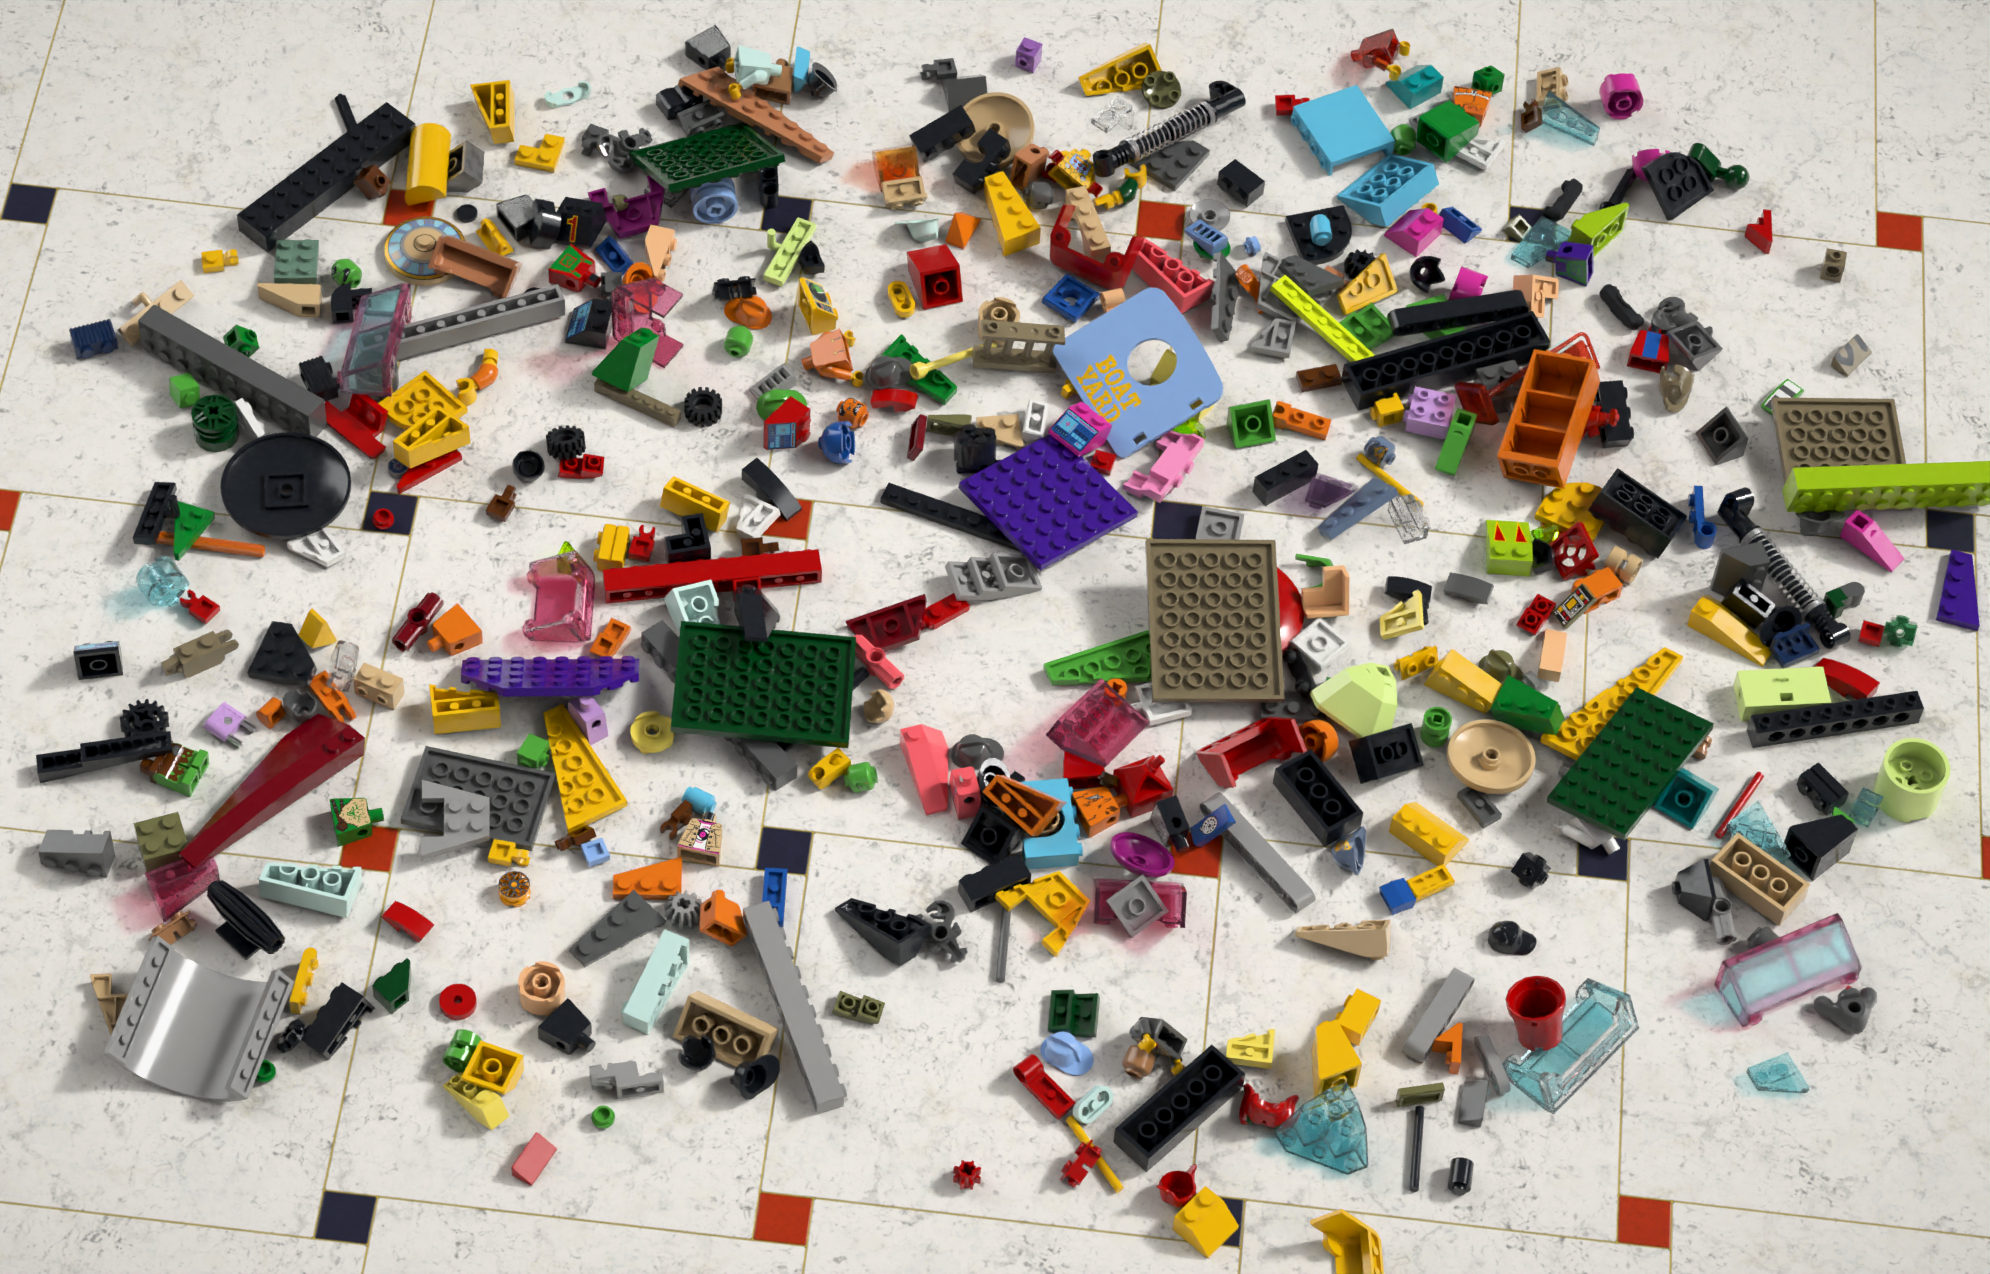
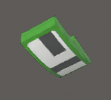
[1761,378,1804,416]

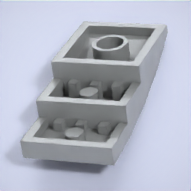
[945,552,1042,601]

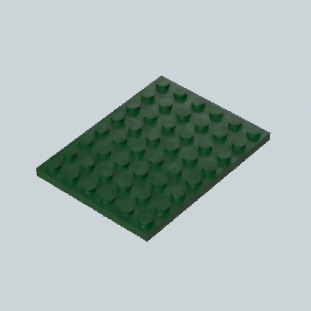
[670,621,856,748]

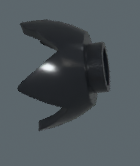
[1409,256,1445,293]

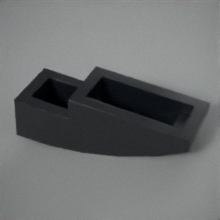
[741,458,802,522]

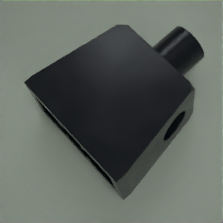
[538,998,596,1055]

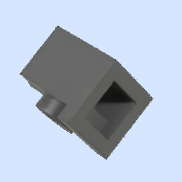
[601,272,623,305]

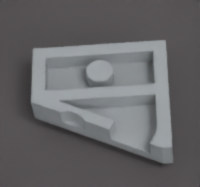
[1250,318,1296,359]

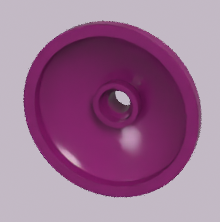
[1110,832,1174,878]

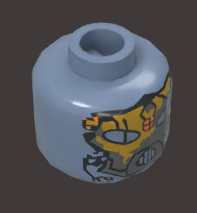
[1364,436,1396,467]

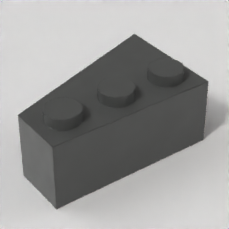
[38,830,115,878]

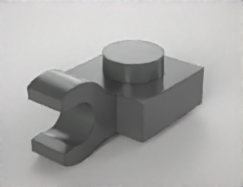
[920,58,958,80]
[581,123,609,156]

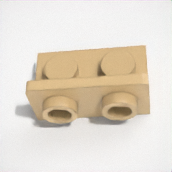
[1537,67,1569,109]

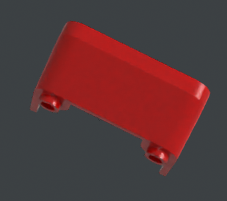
[1049,204,1145,290]
[1196,717,1307,789]

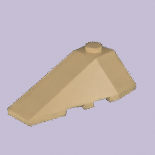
[1295,919,1391,960]

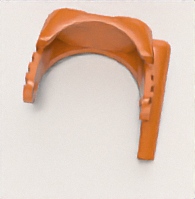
[1235,264,1263,314]

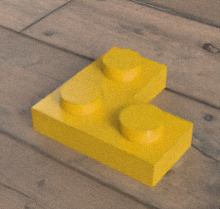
[514,134,565,173]

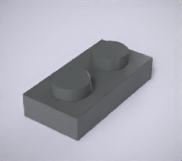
[1457,787,1502,829]

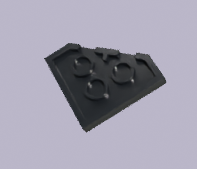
[247,621,317,687]

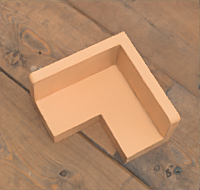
[1513,275,1559,318]
[1301,565,1350,619]

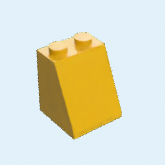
[1311,1019,1362,1102]

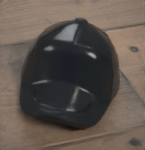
[1487,921,1537,955]

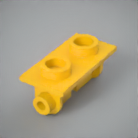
[475,218,514,256]
[1393,645,1439,681]

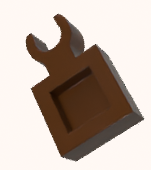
[1521,97,1542,133]
[554,825,597,851]

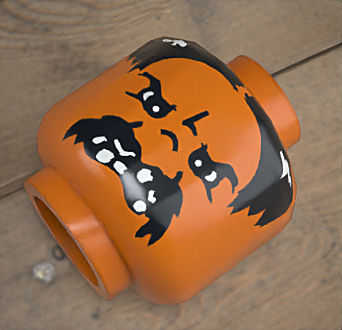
[836,397,869,429]

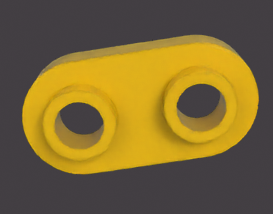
[887,281,915,318]

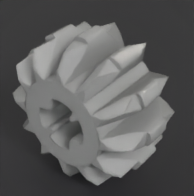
[664,889,702,929]

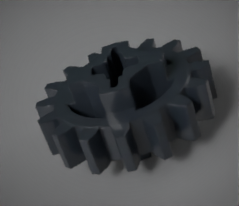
[120,699,169,737]

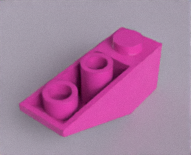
[1840,509,1905,573]

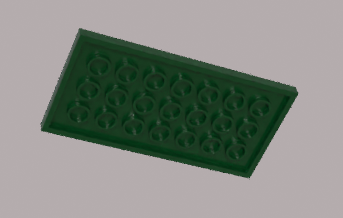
[1547,687,1714,840]

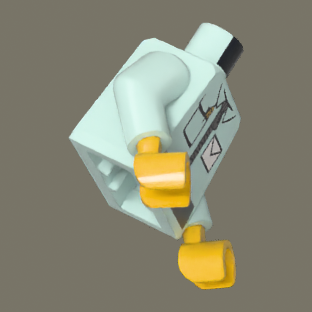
[725,45,782,100]

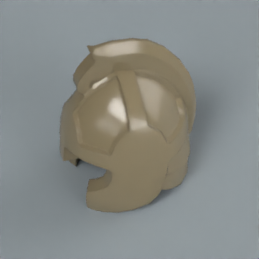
[1659,364,1695,413]

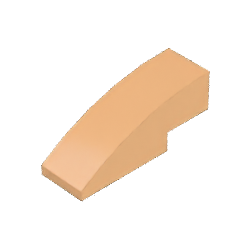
[1537,629,1567,682]

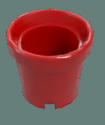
[1505,976,1566,1051]

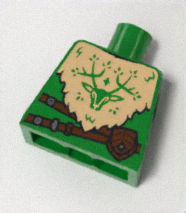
[329,798,384,847]

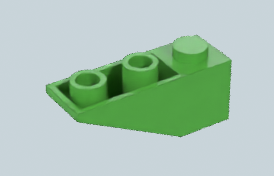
[1435,408,1477,476]

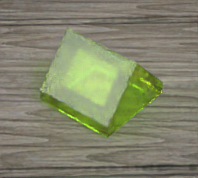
[1531,524,1559,543]

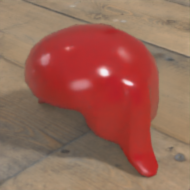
[1156,1164,1197,1208]

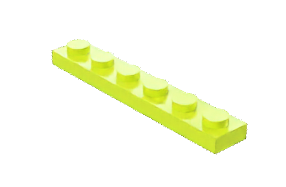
[1270,275,1374,362]

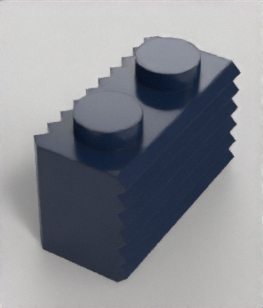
[69,319,118,359]

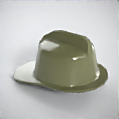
[1478,649,1523,684]

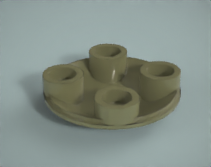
[1142,71,1181,109]

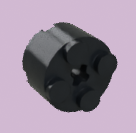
[954,424,997,470]

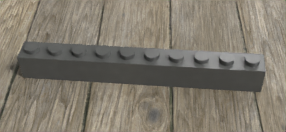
[641,620,798,791]

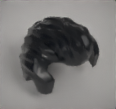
[678,1034,716,1072]

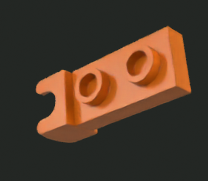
[1272,401,1331,440]

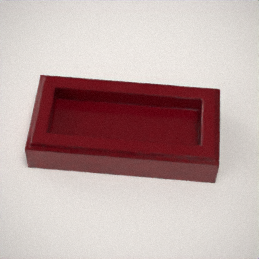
[907,414,927,461]

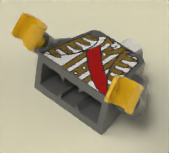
[1129,1017,1188,1076]

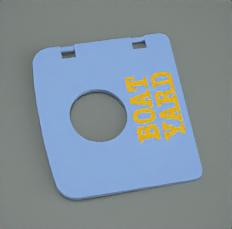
[1053,288,1224,458]

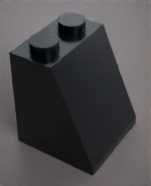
[1781,814,1858,881]

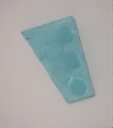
[1511,216,1571,268]
[1726,801,1791,864]

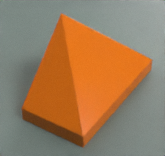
[945,212,981,249]

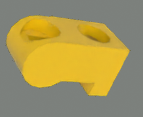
[808,748,851,789]

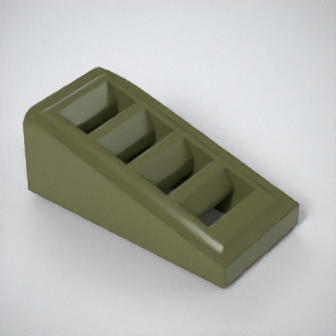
[926,414,972,437]

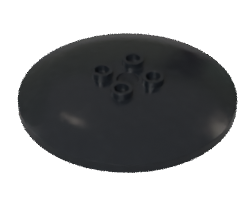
[220,432,351,539]

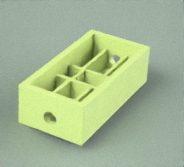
[1733,667,1831,721]

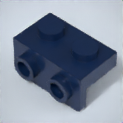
[1769,623,1820,668]

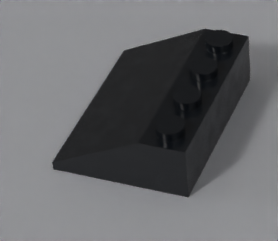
[1587,468,1687,559]

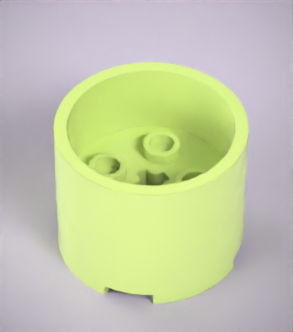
[1873,738,1950,823]

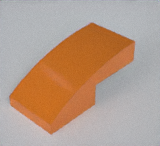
[589,617,632,657]

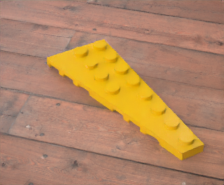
[1540,647,1684,761]

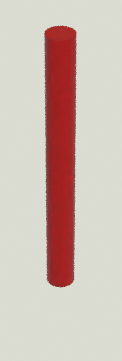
[1715,772,1764,839]

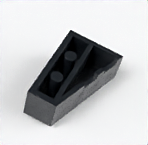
[301,982,375,1059]

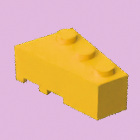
[393,405,470,468]
[1423,649,1503,714]
[429,684,501,734]

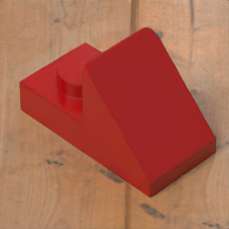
[1744,209,1773,254]

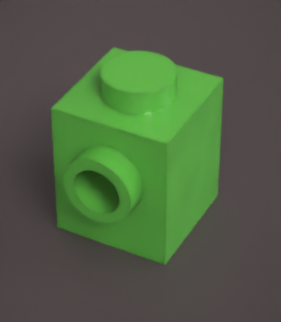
[169,373,200,408]
[517,733,550,770]

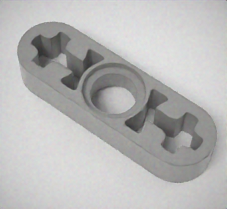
[1474,1034,1511,1095]

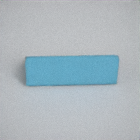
[794,47,810,93]

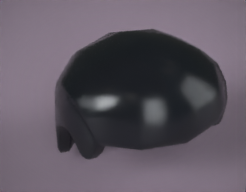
[512,450,545,482]

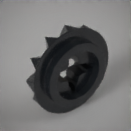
[277,1019,305,1053]

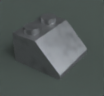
[446,140,485,192]

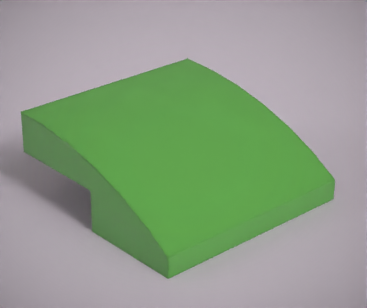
[1339,302,1394,350]

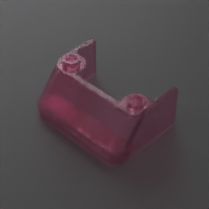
[611,278,683,368]
[1092,878,1187,928]

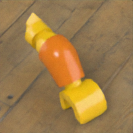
[456,349,498,406]

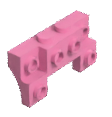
[1123,430,1205,503]

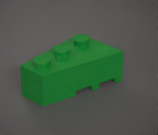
[1491,675,1565,736]

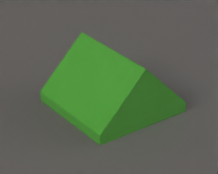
[1226,399,1276,448]

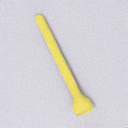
[909,342,997,380]

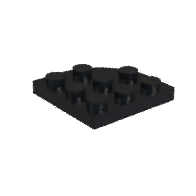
[1641,152,1714,221]
[1285,205,1352,265]

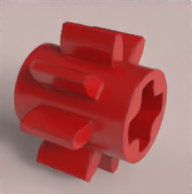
[953,1160,981,1190]

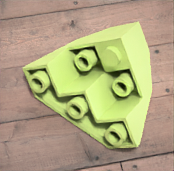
[1310,662,1398,738]

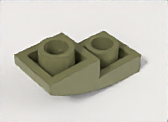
[832,991,885,1024]

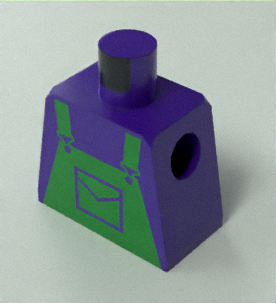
[1545,242,1594,286]

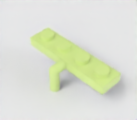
[763,217,816,287]

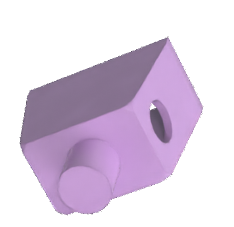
[568,696,608,746]

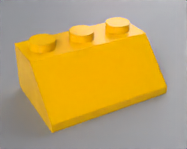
[1389,802,1469,866]

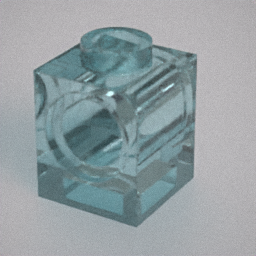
[1849,787,1883,827]

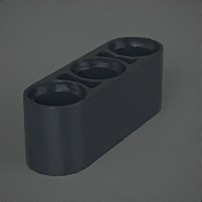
[758,167,779,209]

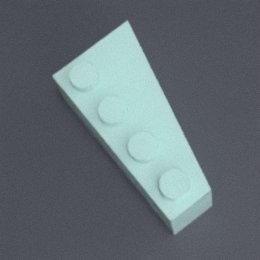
[259,862,362,918]
[621,929,689,1035]

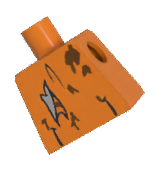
[1071,786,1128,838]

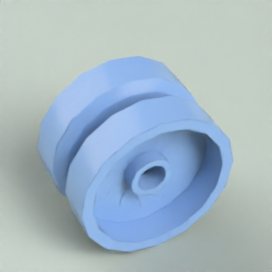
[690,177,738,224]

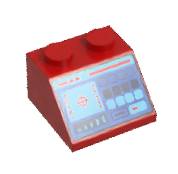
[763,396,811,450]

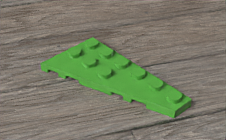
[1043,630,1151,685]

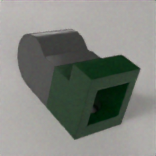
[1823,582,1865,619]

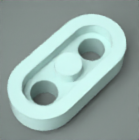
[1073,1085,1113,1124]

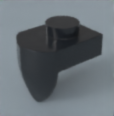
[799,240,825,275]
[1532,538,1555,575]

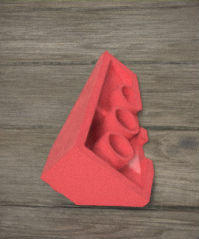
[900,724,949,815]

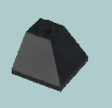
[1672,859,1716,921]

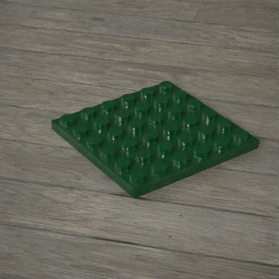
[629,122,785,193]

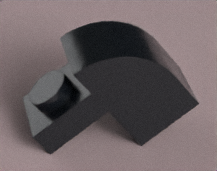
[528,198,561,249]
[331,283,374,324]

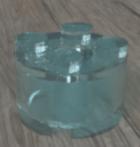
[136,556,189,607]

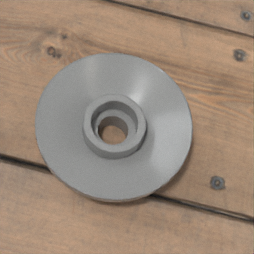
[1189,199,1230,231]

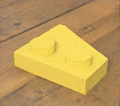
[1379,590,1424,640]
[1226,1029,1275,1069]

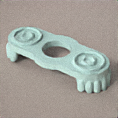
[545,81,591,108]

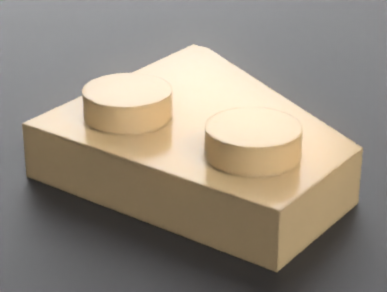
[976,414,1024,451]

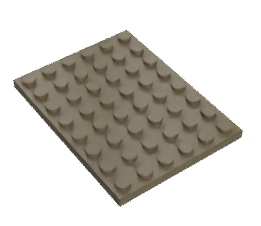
[1145,539,1284,703]

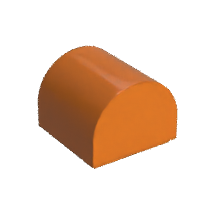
[256,697,285,729]

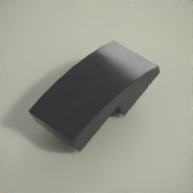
[1384,576,1432,602]

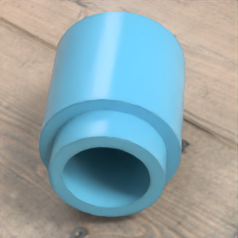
[1309,214,1332,246]
[682,787,717,815]

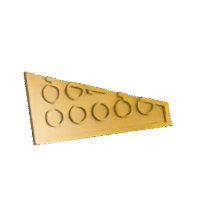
[543,704,627,833]

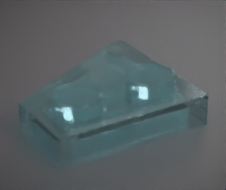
[1746,1052,1810,1093]

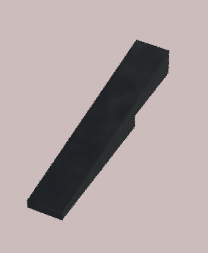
[36,731,173,783]

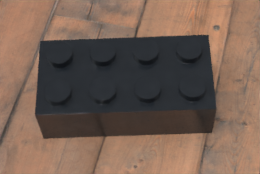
[1273,749,1364,847]

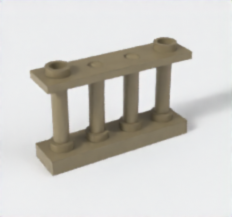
[972,319,1065,373]

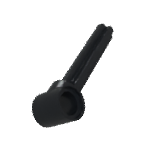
[1599,168,1637,210]

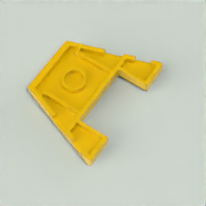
[995,871,1090,957]

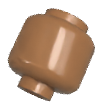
[1122,1045,1156,1079]

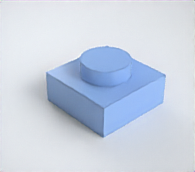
[581,838,610,867]

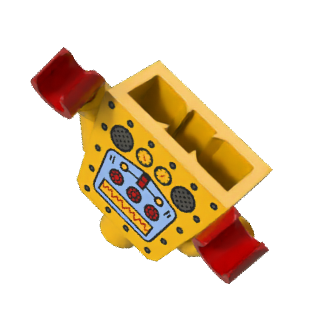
[1047,148,1103,198]

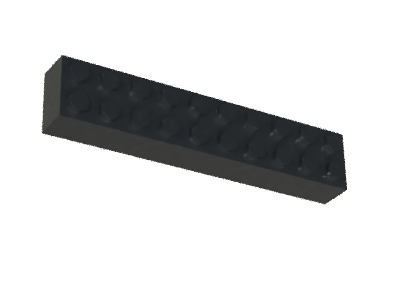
[237,102,416,253]
[1342,311,1550,411]

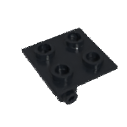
[712,276,757,301]

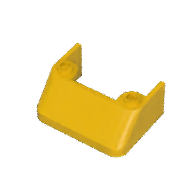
[1310,1209,1384,1274]

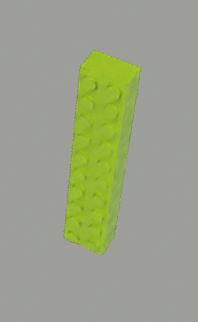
[1782,461,1990,513]

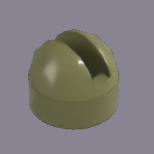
[612,194,629,212]

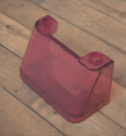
[522,550,595,643]

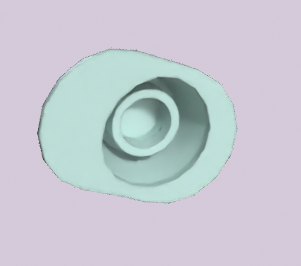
[895,217,942,242]

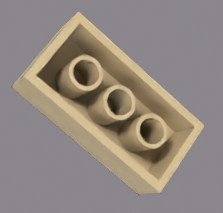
[1710,832,1810,926]

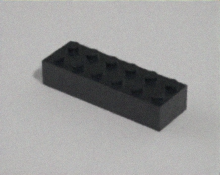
[1113,1045,1245,1172]

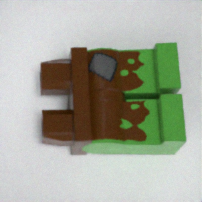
[140,741,209,797]

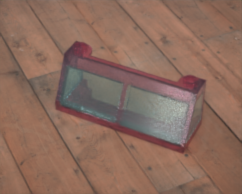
[337,283,412,397]
[1714,913,1862,1028]

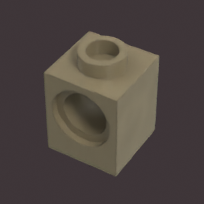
[1820,248,1847,283]

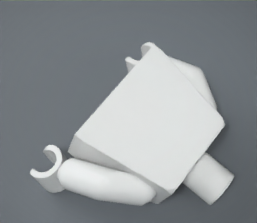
[1553,817,1620,855]

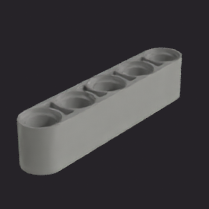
[1402,968,1475,1063]

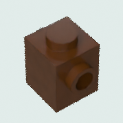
[353,164,391,200]

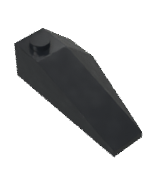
[734,584,780,642]
[835,898,932,966]

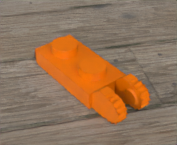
[309,670,357,723]

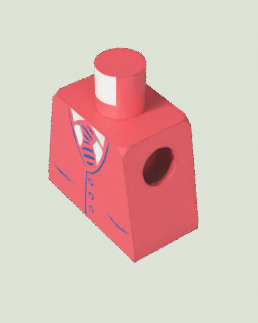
[949,766,980,820]

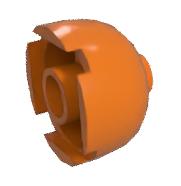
[1298,720,1339,763]

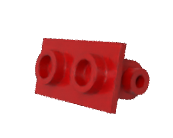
[1060,1139,1102,1188]

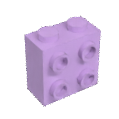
[1403,386,1456,440]

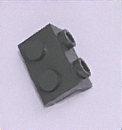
[676,99,725,137]

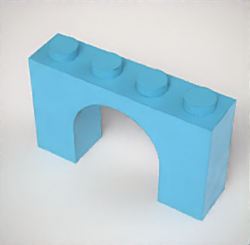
[1021,778,1083,869]

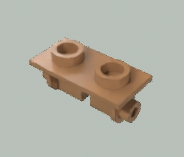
[148,910,197,945]

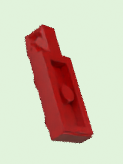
[921,593,970,630]

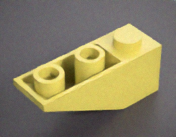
[443,1072,509,1130]

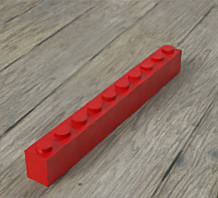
[603,549,822,603]

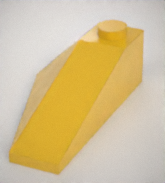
[1078,42,1162,96]

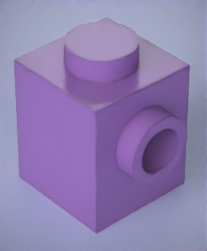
[1015,37,1043,73]

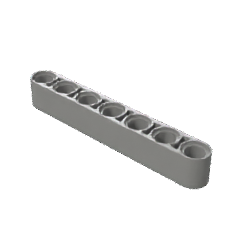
[1200,792,1316,913]

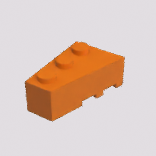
[983,775,1067,836]

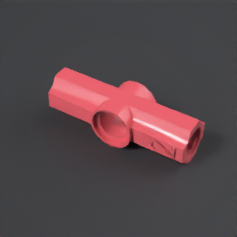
[854,634,904,689]

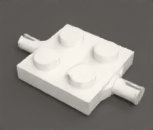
[1127,682,1192,726]

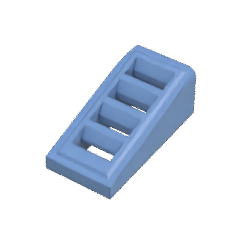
[1184,219,1228,256]

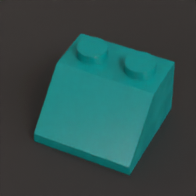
[1385,65,1444,109]
[1654,767,1719,829]

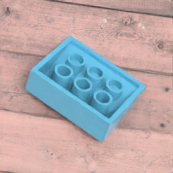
[1336,153,1439,227]

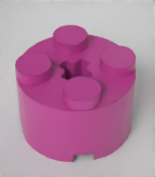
[1599,73,1644,119]
[1448,266,1488,300]

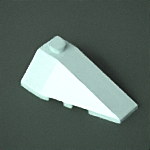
[664,580,720,632]

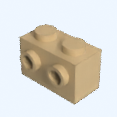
[353,663,405,710]

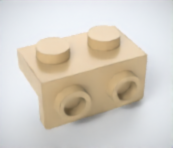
[881,176,928,209]

